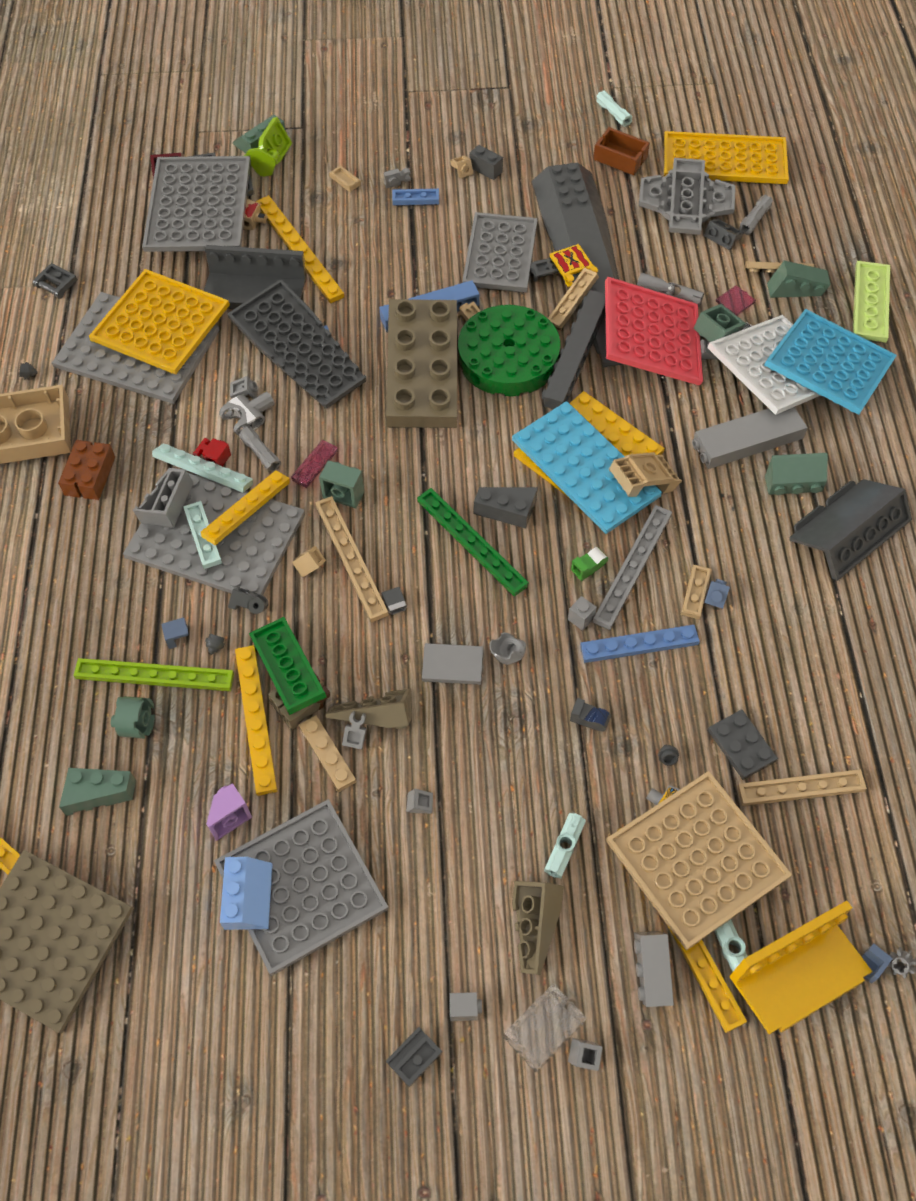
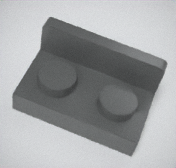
[704,218,744,250]

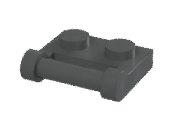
[33,263,77,299]

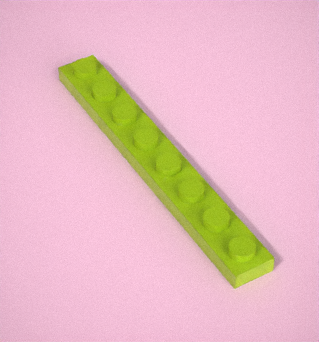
[73,658,234,691]

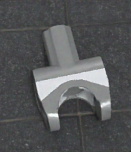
[219,392,275,436]

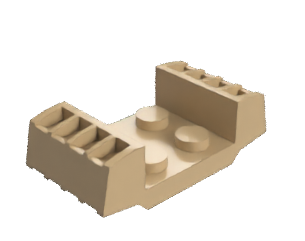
[609,452,682,497]

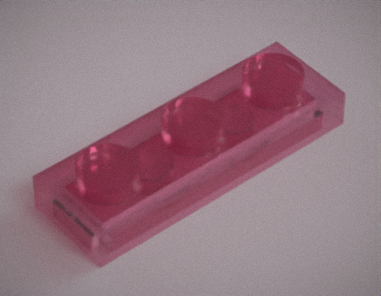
[291,439,338,488]

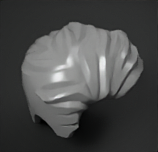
[489,632,526,665]

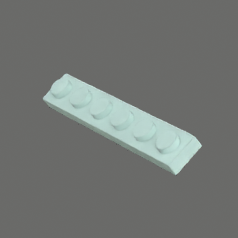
[152,443,253,493]

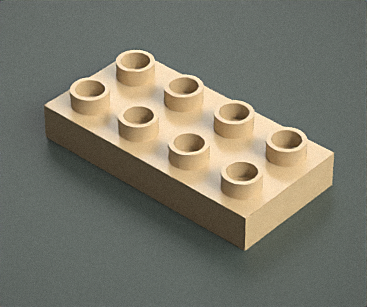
[0,384,71,464]

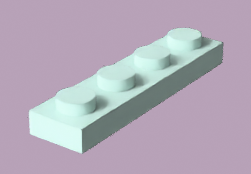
[183,501,222,569]

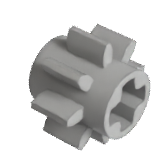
[888,947,916,978]

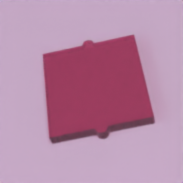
[716,285,756,316]

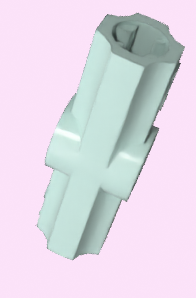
[544,813,586,879]
[714,920,748,972]

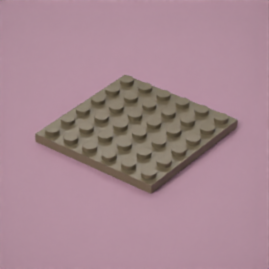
[0,850,134,1033]

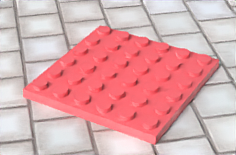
[605,277,703,386]

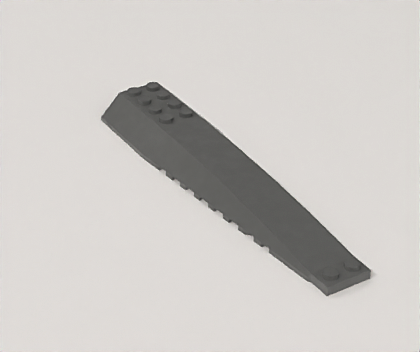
[532,163,624,367]

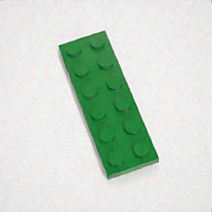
[249,617,327,715]

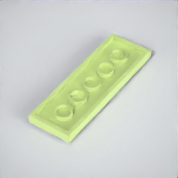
[853,261,890,343]

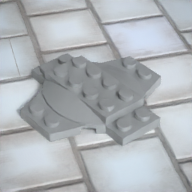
[639,158,735,235]

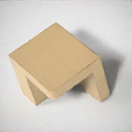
[292,546,326,577]

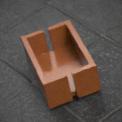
[593,127,650,175]
[58,440,116,500]

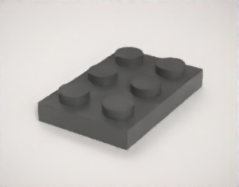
[707,709,778,780]

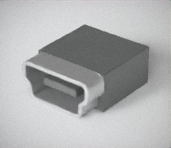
[381,587,407,615]

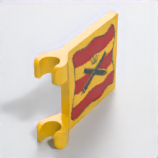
[549,244,598,287]

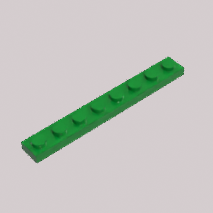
[417,488,529,597]

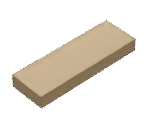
[681,564,712,620]

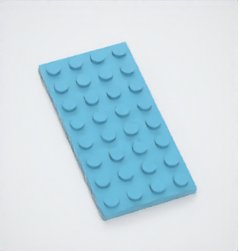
[512,401,662,534]

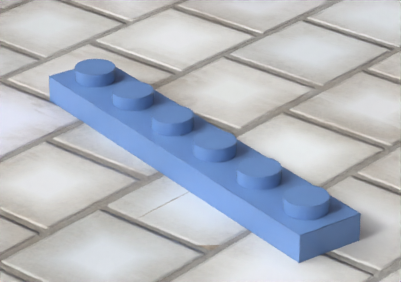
[580,625,699,663]

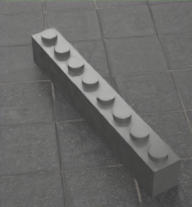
[541,290,605,409]

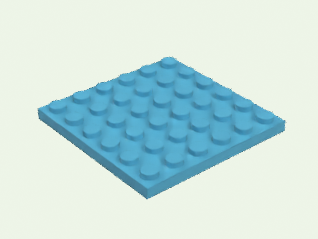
[764,309,897,415]

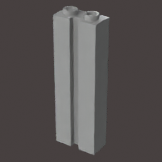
[692,407,808,469]

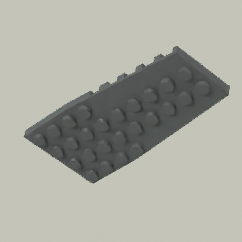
[227,279,366,409]

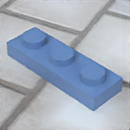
[392,188,439,205]

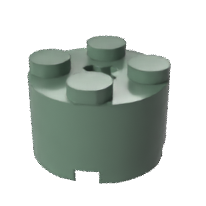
[111,696,155,739]

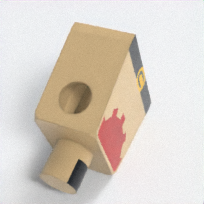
[243,199,267,230]

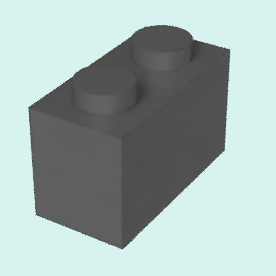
[469,145,503,180]

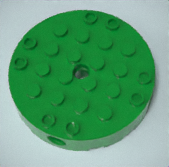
[458,305,560,396]

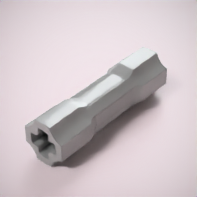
[739,194,773,235]
[239,427,281,472]

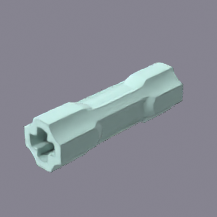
[596,90,633,127]

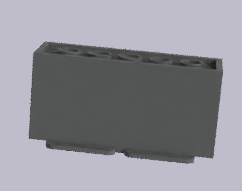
[204,245,307,309]
[789,479,912,581]

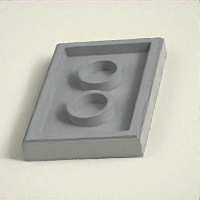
[422,643,483,685]

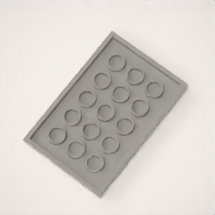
[462,212,538,292]

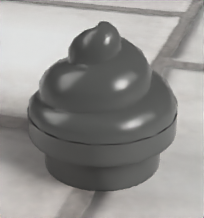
[19,362,38,380]
[205,634,225,655]
[658,744,679,766]

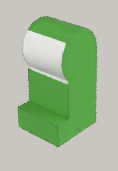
[571,547,608,582]

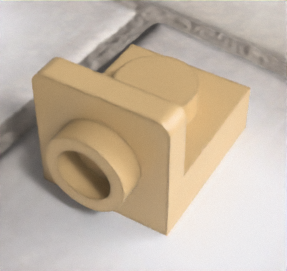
[450,155,473,178]
[457,301,480,322]

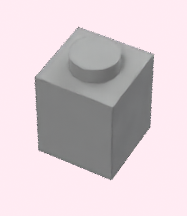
[568,596,597,631]
[449,992,482,1021]
[568,1038,603,1071]

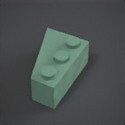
[767,260,831,298]
[59,768,136,816]

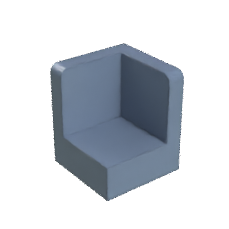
[161,617,189,649]
[862,943,893,984]

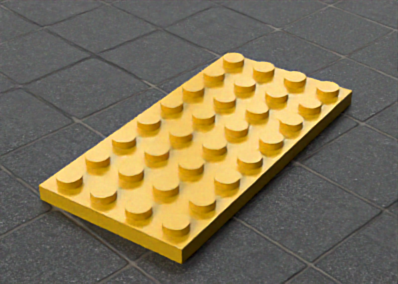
[664,131,789,184]

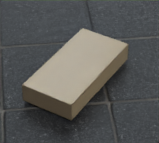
[329,165,361,192]

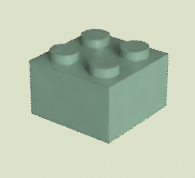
[693,304,746,342]
[319,460,365,508]

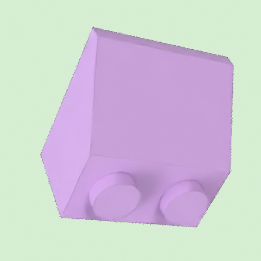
[206,783,252,841]

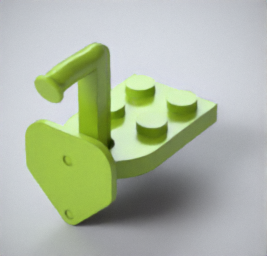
[243,117,292,177]

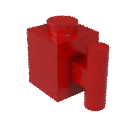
[193,438,231,467]

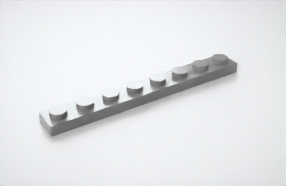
[593,505,672,630]

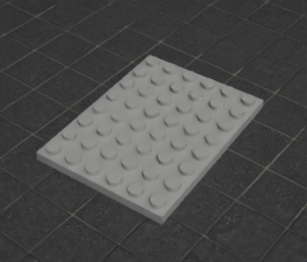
[142,156,251,252]
[52,292,220,404]
[123,473,306,595]

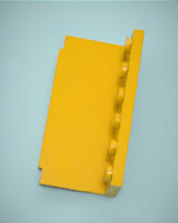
[729,900,873,1035]

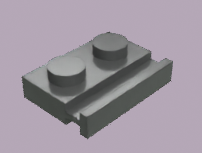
[386,1027,443,1087]

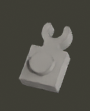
[384,168,411,188]
[342,711,367,749]

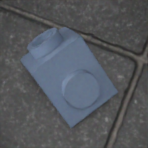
[704,579,730,609]

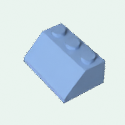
[220,857,273,930]

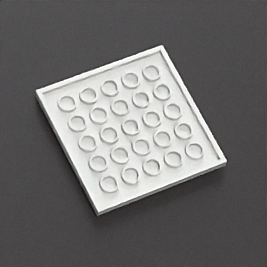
[707,315,821,415]

